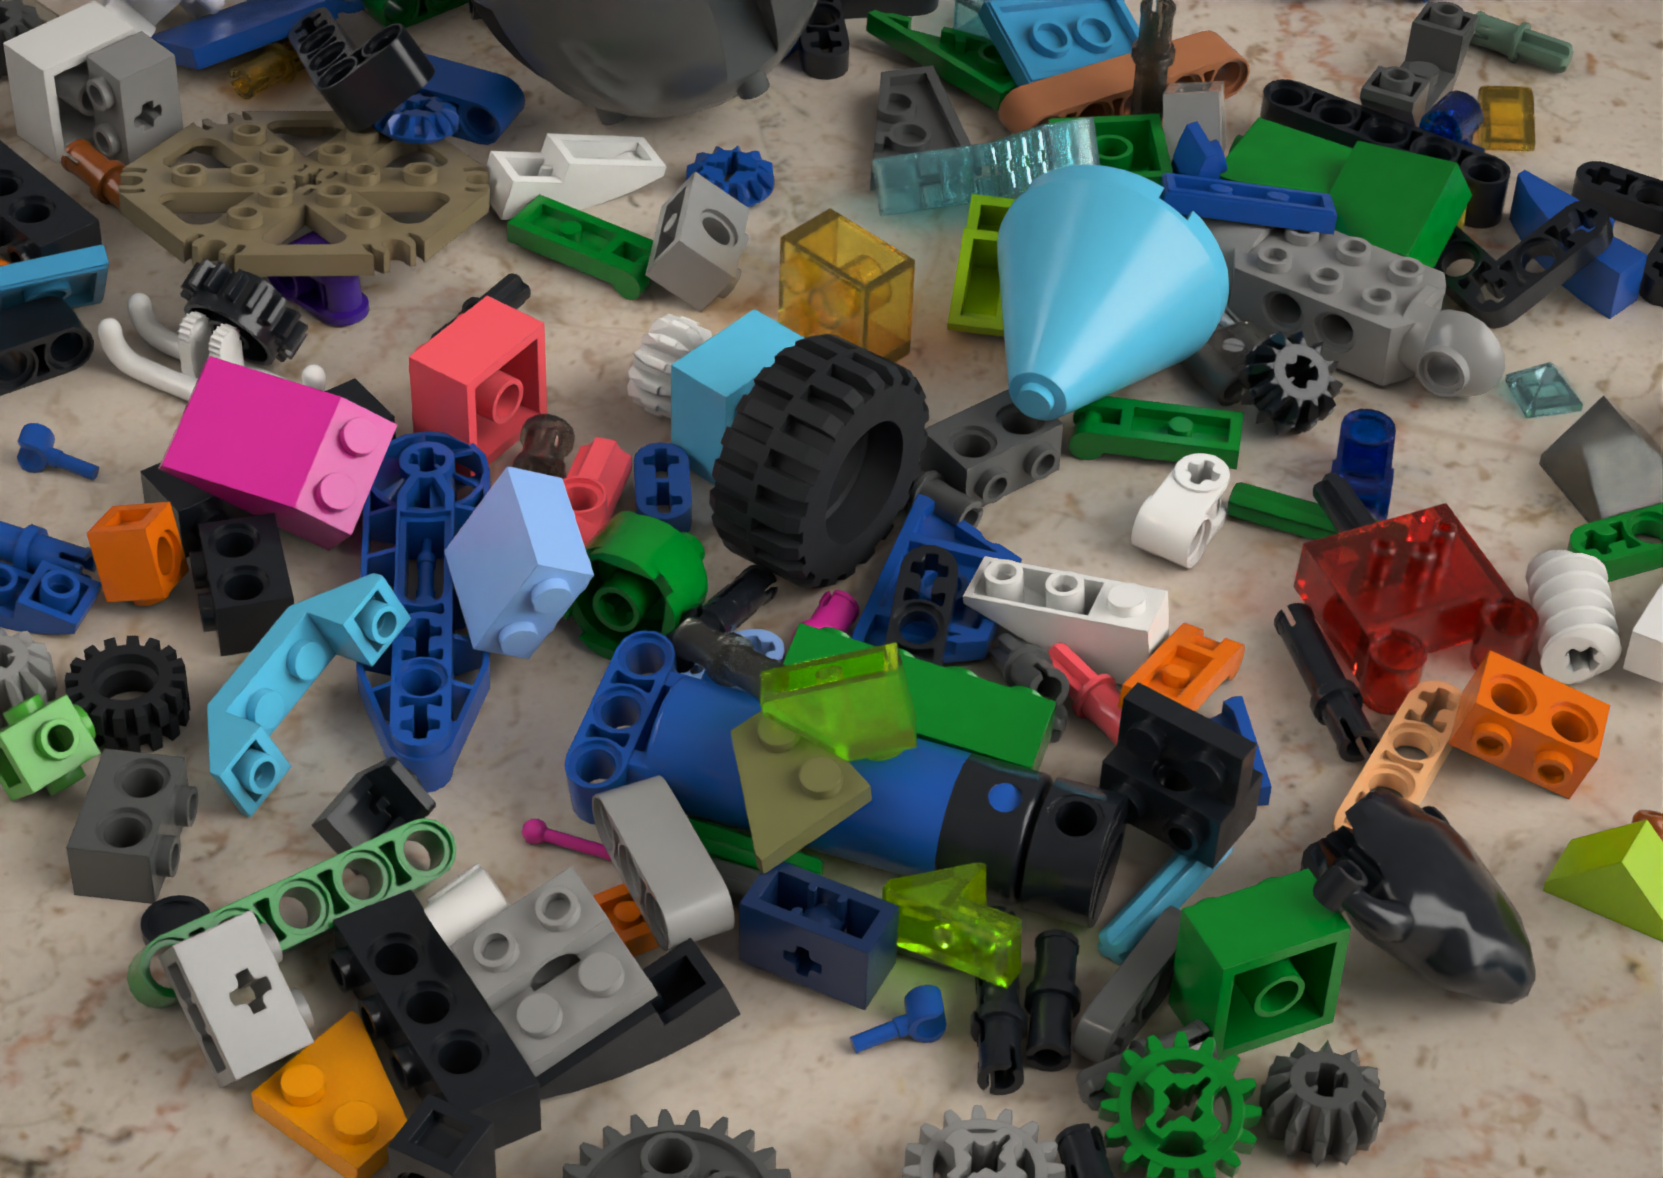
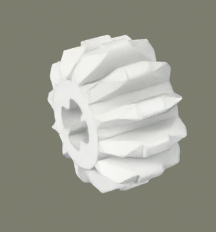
[627,313,712,418]

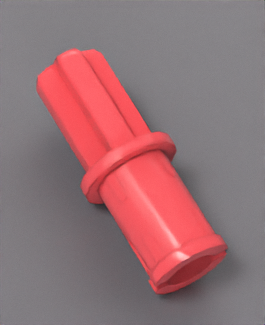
[1048,642,1122,746]

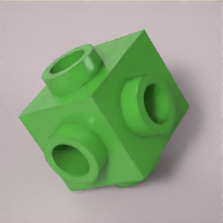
[0,693,101,801]

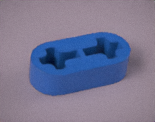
[634,442,692,532]

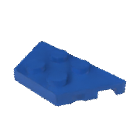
[851,494,1022,663]

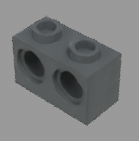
[920,389,1063,508]
[66,748,198,904]

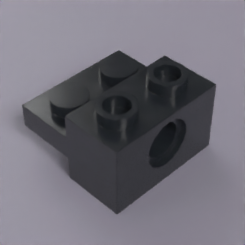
[1099,682,1263,869]

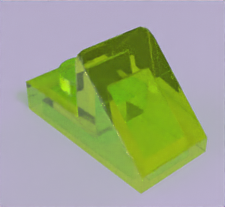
[882,863,1022,989]

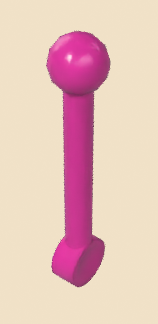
[521,819,612,861]

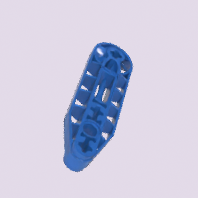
[356,431,491,793]

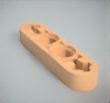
[1331,680,1462,832]

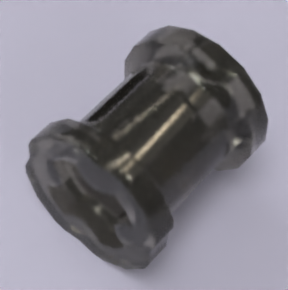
[512,414,575,479]

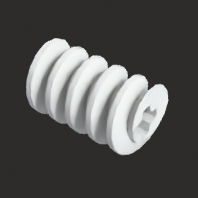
[1525,550,1622,685]

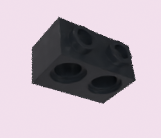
[189,513,294,656]

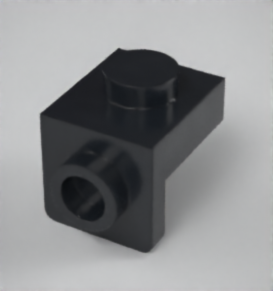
[312,757,436,875]

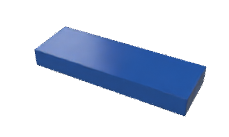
[1159,172,1337,235]

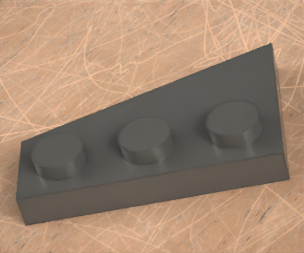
[870,66,978,191]

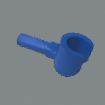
[17,423,99,480]
[850,985,947,1054]

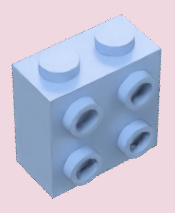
[444,466,594,659]

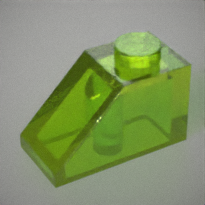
[760,642,917,762]

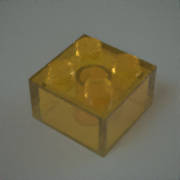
[778,208,915,362]

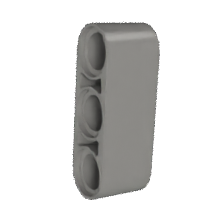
[592,775,735,951]

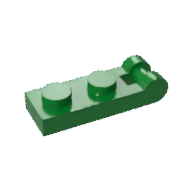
[507,194,653,300]
[1068,396,1244,470]

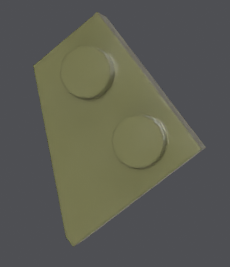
[730,694,872,875]

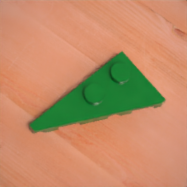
[866,10,1017,111]

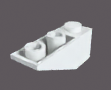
[963,556,1169,685]

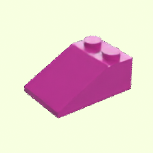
[158,356,397,551]

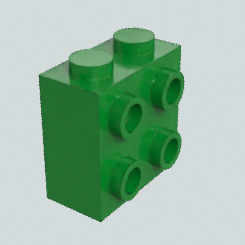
[1220,117,1353,194]
[1329,141,1472,268]

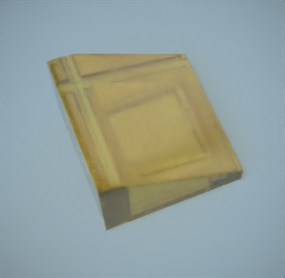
[1473,85,1535,151]

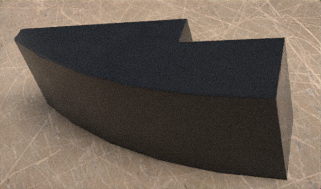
[532,938,741,1100]

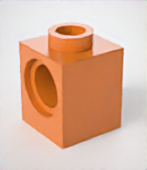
[87,501,189,606]

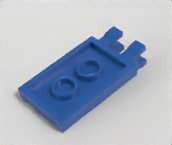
[151,0,365,70]

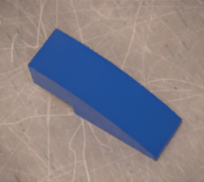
[1509,170,1648,319]

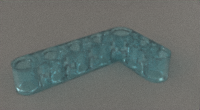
[872,117,1100,216]

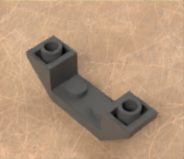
[1360,1,1479,129]

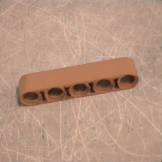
[998,30,1250,156]

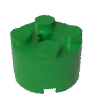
[563,511,708,661]

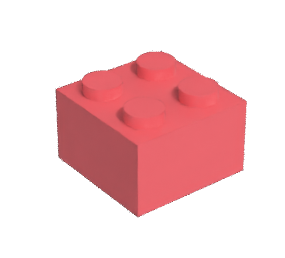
[409,296,548,477]

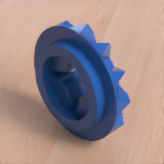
[371,93,459,144]
[686,145,775,207]

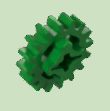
[1098,1031,1262,1178]

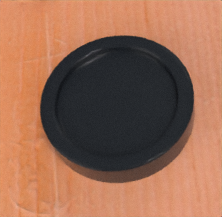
[140,895,210,945]

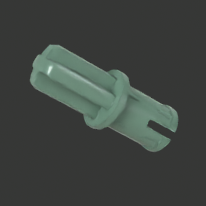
[1470,11,1574,73]

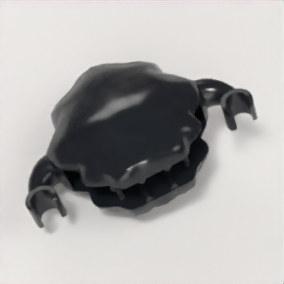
[1311,788,1536,1004]

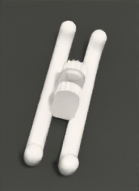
[98,293,326,401]

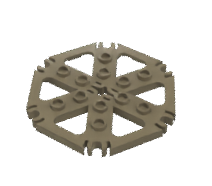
[119,111,490,277]

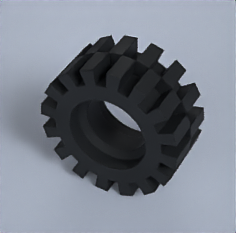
[64,636,191,752]

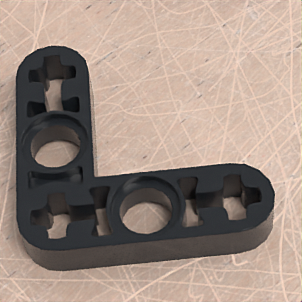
[798,0,939,80]
[1571,161,1663,307]
[1434,200,1614,329]

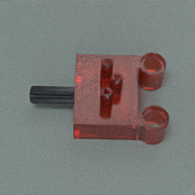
[1293,472,1539,715]

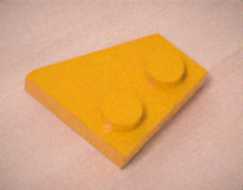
[251,1010,407,1178]

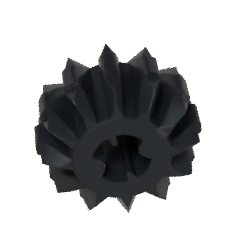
[1236,331,1343,435]

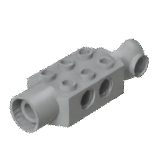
[1200,217,1505,398]

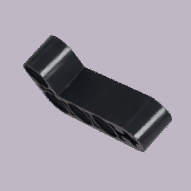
[288,7,435,132]

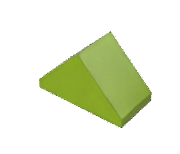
[1543,819,1663,942]

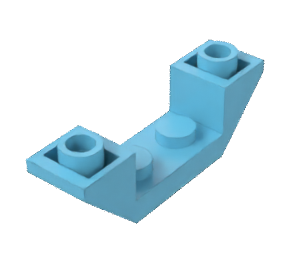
[207,573,411,818]

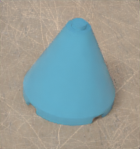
[997,165,1229,421]

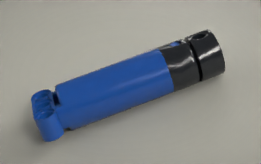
[564,630,1129,928]

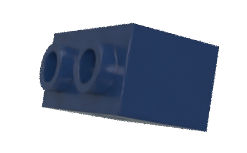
[739,861,900,1010]

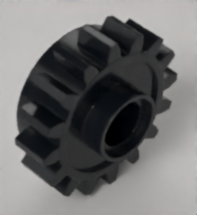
[180,259,308,366]

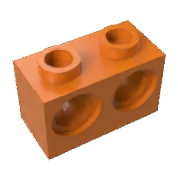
[1448,650,1611,799]

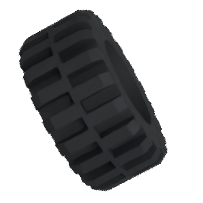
[709,334,929,589]

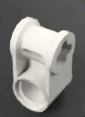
[1131,453,1230,569]
[424,863,511,959]

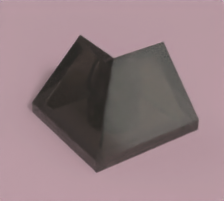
[1539,395,1663,523]

